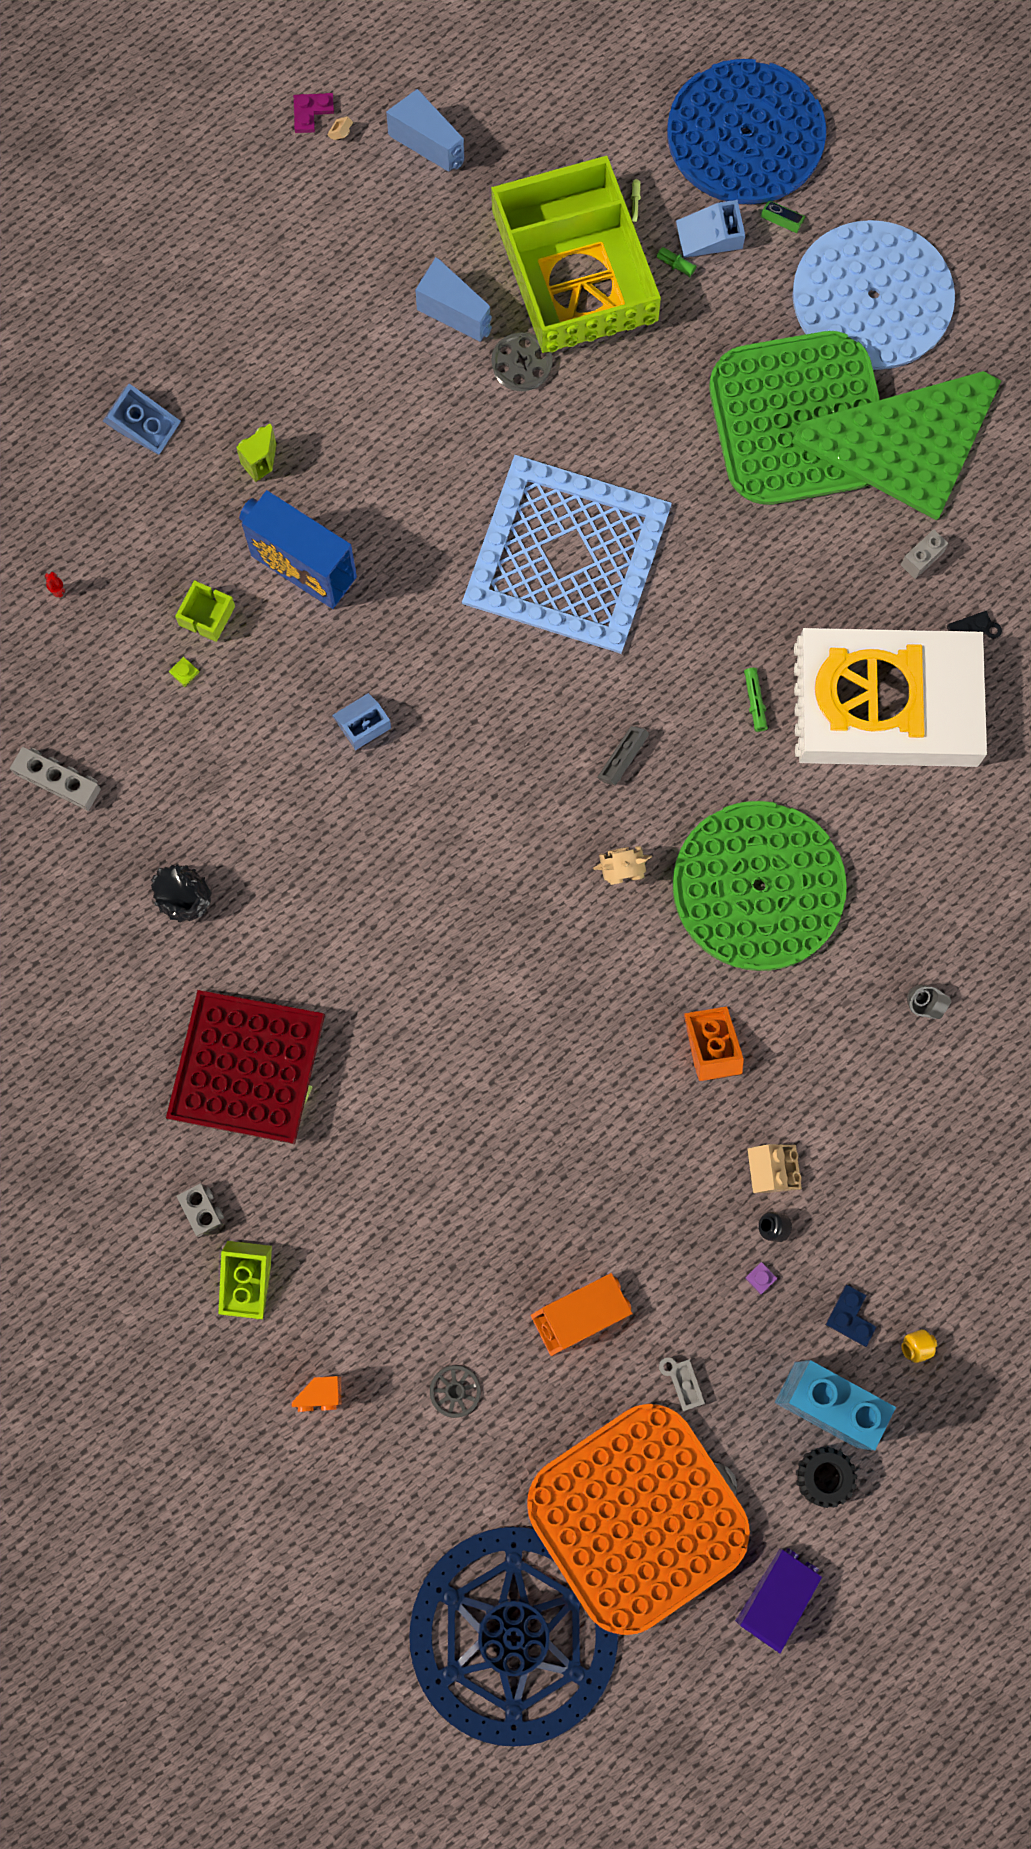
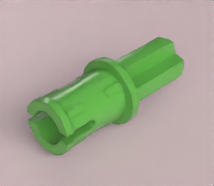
[657,247,696,277]

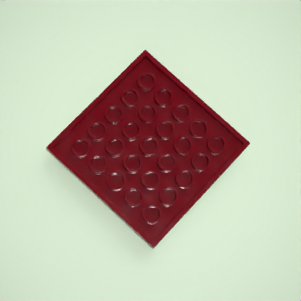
[166,990,325,1145]

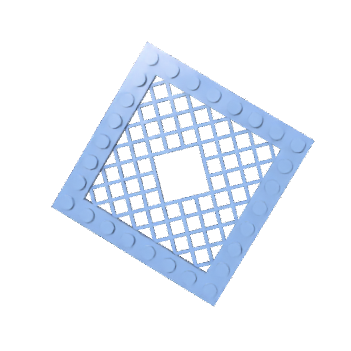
[462,455,672,654]

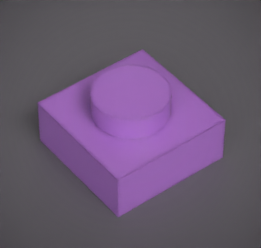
[745,1262,777,1295]

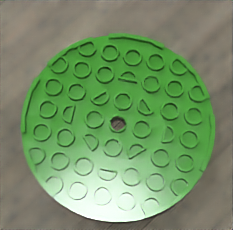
[673,801,847,971]

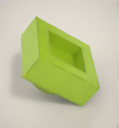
[169,657,199,687]

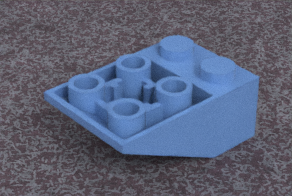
[676,200,745,258]

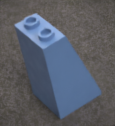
[386,89,464,172]
[415,257,492,342]

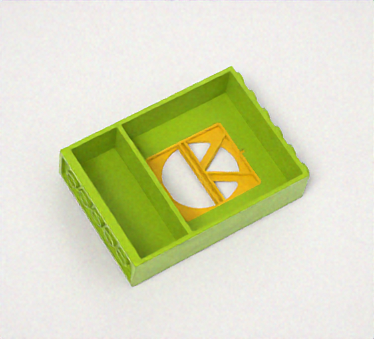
[491,156,661,353]

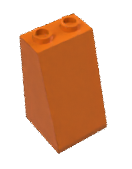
[530,1273,632,1356]

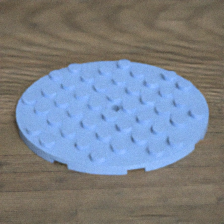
[793,220,955,370]

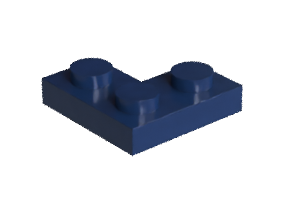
[825,1284,876,1347]

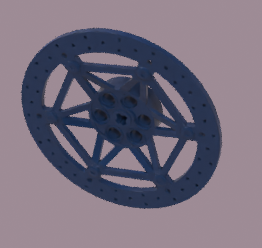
[409,1527,618,1747]

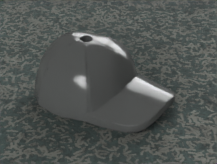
[907,984,951,1019]

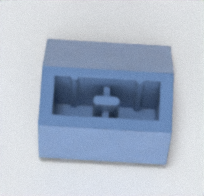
[332,693,391,750]

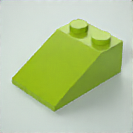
[218,1241,272,1319]

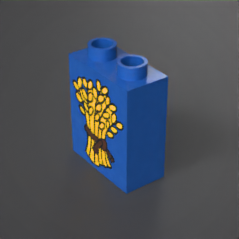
[239,490,357,609]

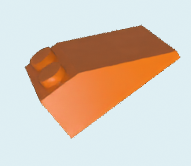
[684,1006,744,1081]

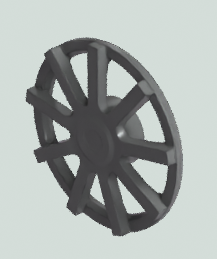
[430,1365,481,1418]

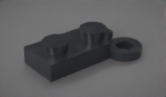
[946,611,1002,639]

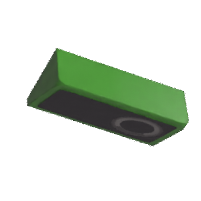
[761,201,806,233]

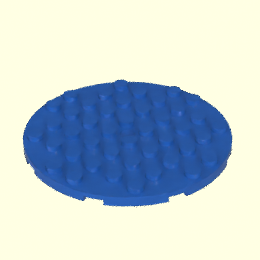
[667,59,826,204]

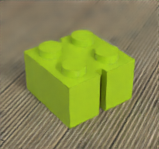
[175,580,235,642]

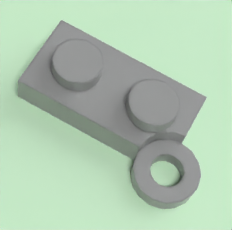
[659,1357,705,1411]

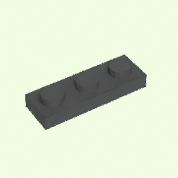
[597,726,649,786]

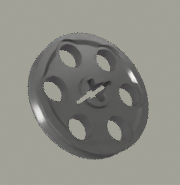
[491,332,553,391]

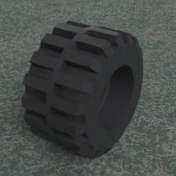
[796,1447,857,1508]

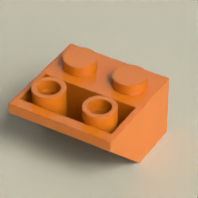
[292,1376,342,1412]

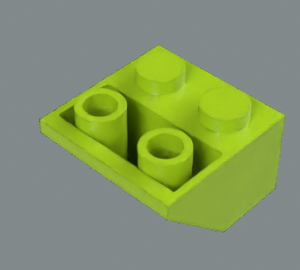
[236,423,277,482]

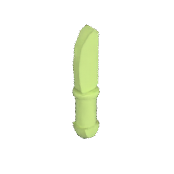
[631,179,641,222]

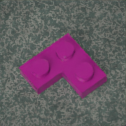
[293,93,334,133]

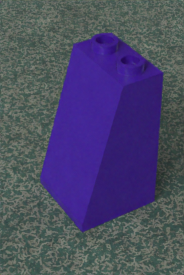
[735,1548,822,1653]

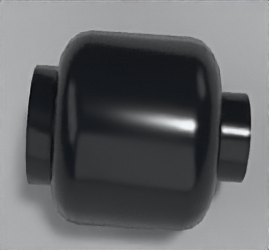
[758,1212,792,1242]

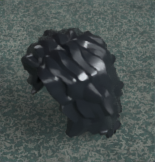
[151,864,212,923]

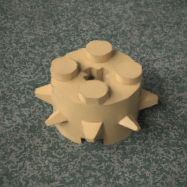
[593,846,652,885]

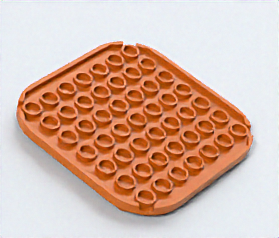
[527,1404,750,1635]

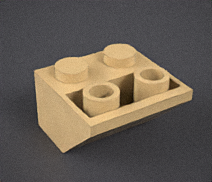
[748,1144,802,1193]

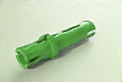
[744,667,768,732]

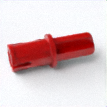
[44,572,65,598]

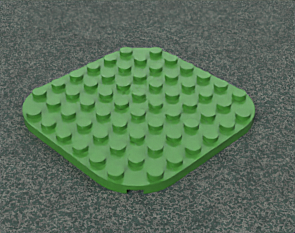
[709,331,880,505]

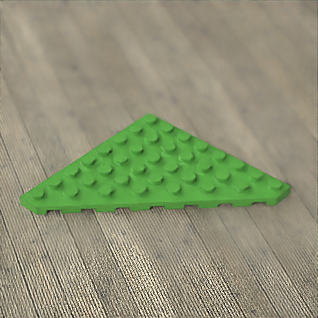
[791,371,1001,520]

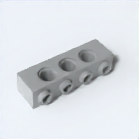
[10,747,101,811]

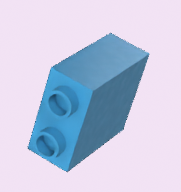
[775,1360,896,1451]

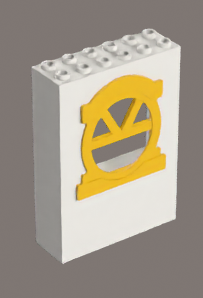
[794,628,987,767]

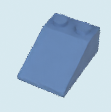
[103,384,181,455]

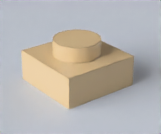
[327,116,353,140]

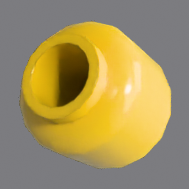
[901,1329,937,1363]

